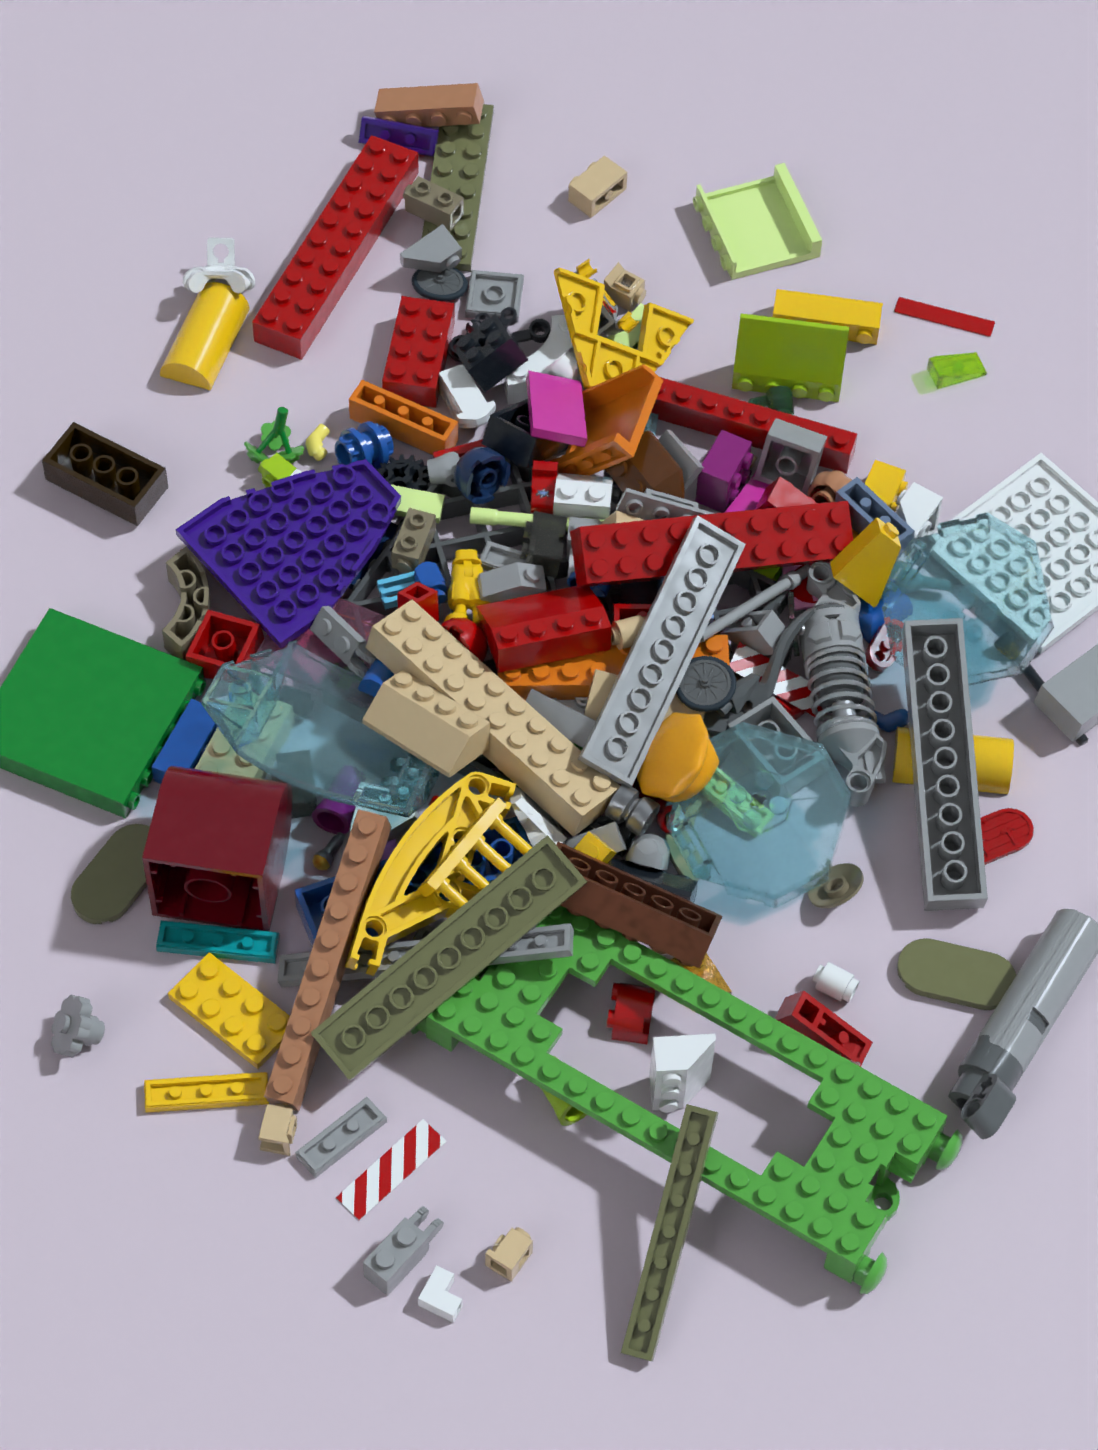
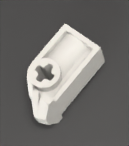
[439,364,496,429]

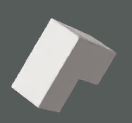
[418,1265,463,1323]

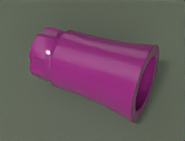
[312,766,366,835]

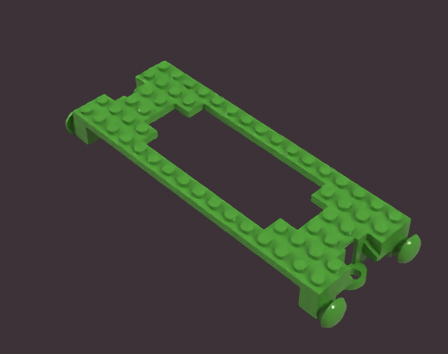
[411,906,963,1294]

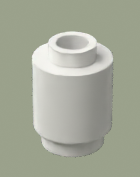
[812,962,860,1002]

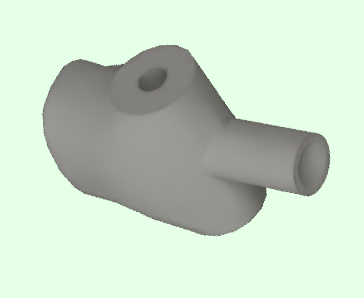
[427,452,460,487]

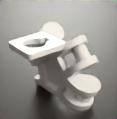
[182,238,255,293]

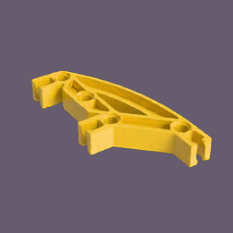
[345,771,516,976]

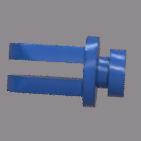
[414,562,447,605]

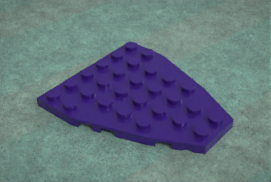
[176,459,401,648]

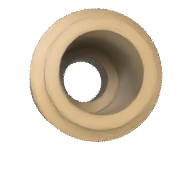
[611,615,646,650]

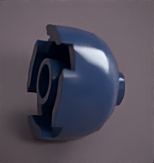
[454,447,510,504]

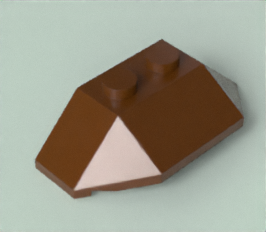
[605,431,685,499]

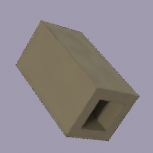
[403,176,464,232]
[391,508,436,573]

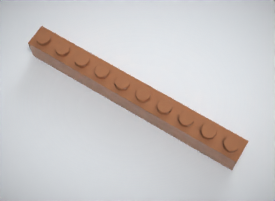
[264,809,392,1112]

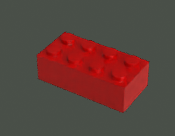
[382,296,455,408]

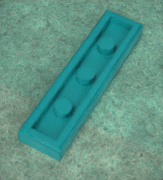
[156,920,280,964]

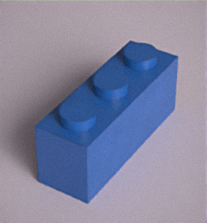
[152,698,223,784]

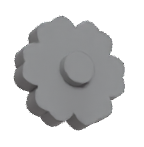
[51,994,105,1057]

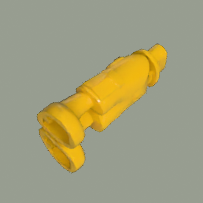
[444,549,490,631]

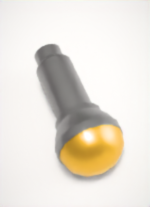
[312,832,345,871]

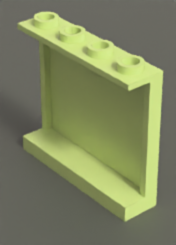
[693,163,822,280]

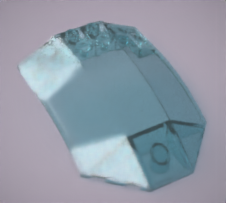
[202,640,441,818]

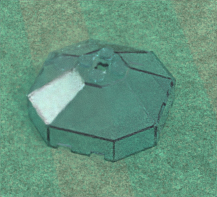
[882,512,1054,685]
[666,722,851,908]

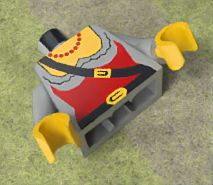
[574,259,639,335]

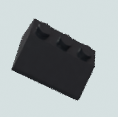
[609,859,698,903]

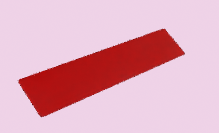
[894,297,995,337]

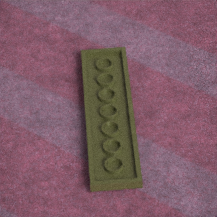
[422,104,494,272]

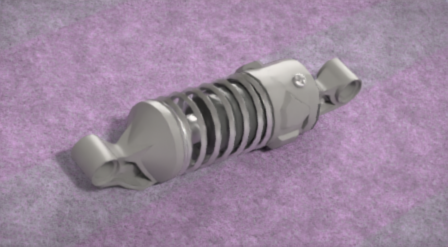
[797,561,887,807]

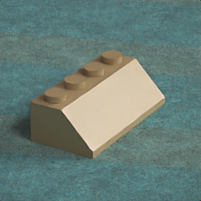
[362,669,490,778]

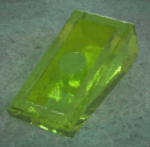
[927,352,987,389]

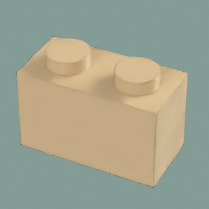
[568,155,627,218]

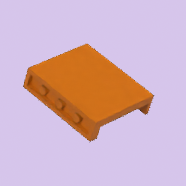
[551,364,663,475]

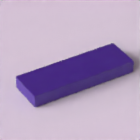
[358,116,439,157]

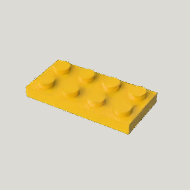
[168,952,290,1069]

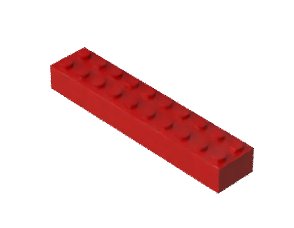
[252,135,419,360]
[570,501,853,588]

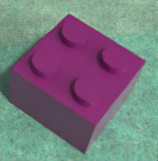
[695,430,754,513]

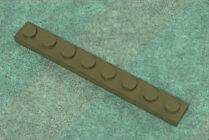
[621,1104,719,1362]

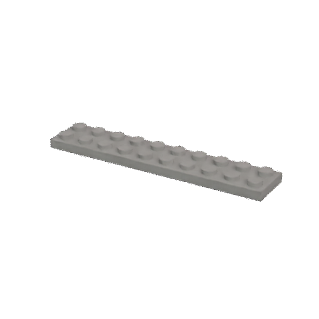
[578,515,746,787]

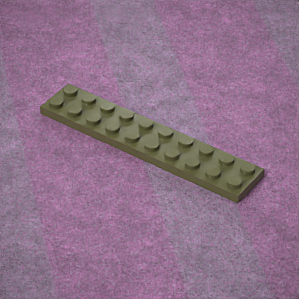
[311,835,587,1081]

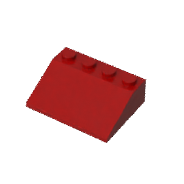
[476,586,612,673]

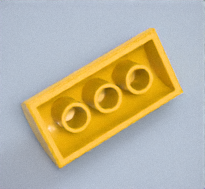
[160,282,250,391]
[892,727,1014,795]

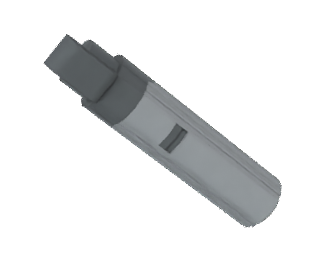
[948,909,1098,1139]

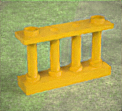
[417,797,533,908]

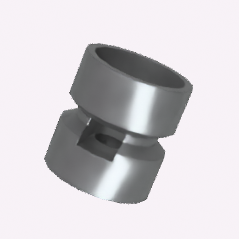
[605,784,660,837]

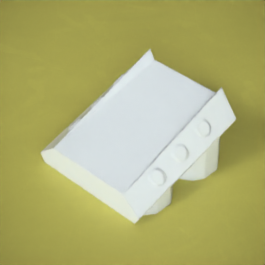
[510,787,567,847]

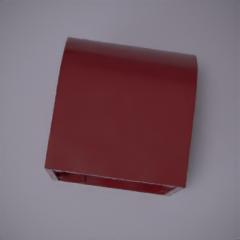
[142,766,292,931]

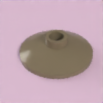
[808,863,864,908]

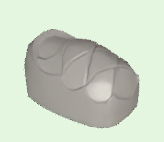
[625,833,670,870]

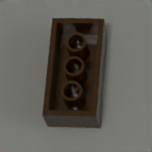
[42,422,168,526]

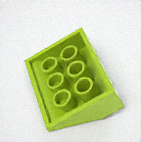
[732,313,849,402]

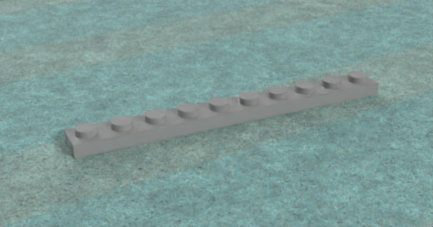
[278,923,574,987]

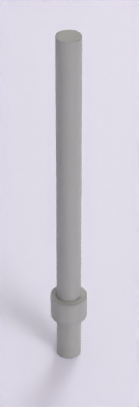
[700,564,810,643]

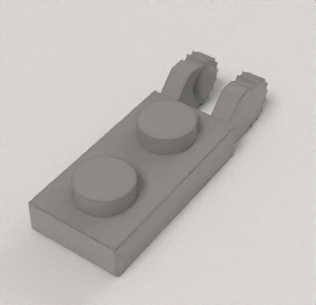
[310,606,376,677]

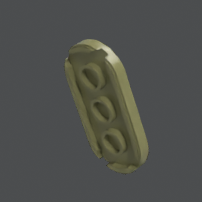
[71,824,150,924]
[897,938,1016,1010]

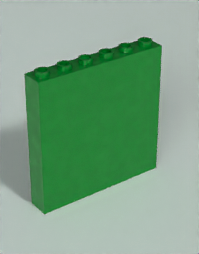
[0,608,206,819]

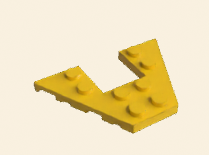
[554,267,694,389]

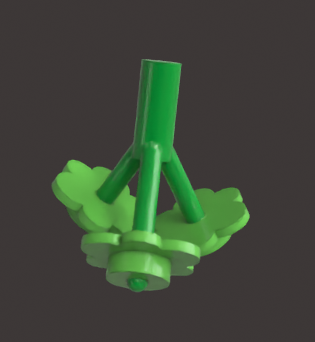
[244,407,304,464]

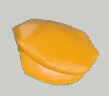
[637,712,719,803]

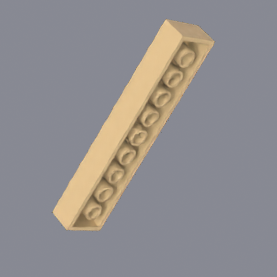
[365,599,620,837]

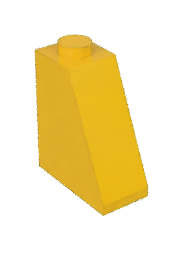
[830,517,901,607]

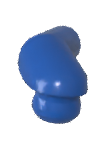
[869,709,909,732]

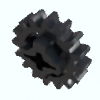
[376,454,430,491]

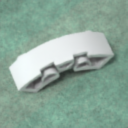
[504,315,573,405]

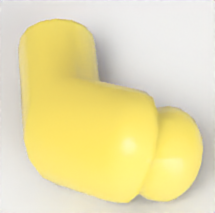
[305,424,330,461]

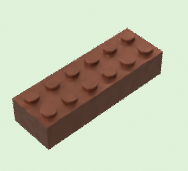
[556,842,723,968]

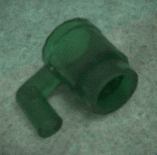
[748,386,794,415]

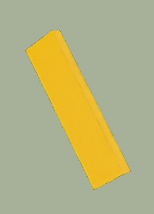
[144,1072,269,1113]

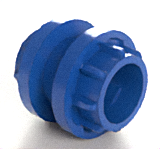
[335,421,394,469]

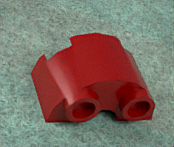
[607,983,656,1045]

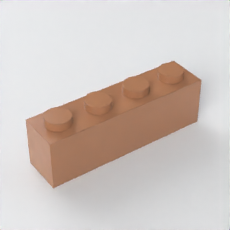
[374,83,484,127]

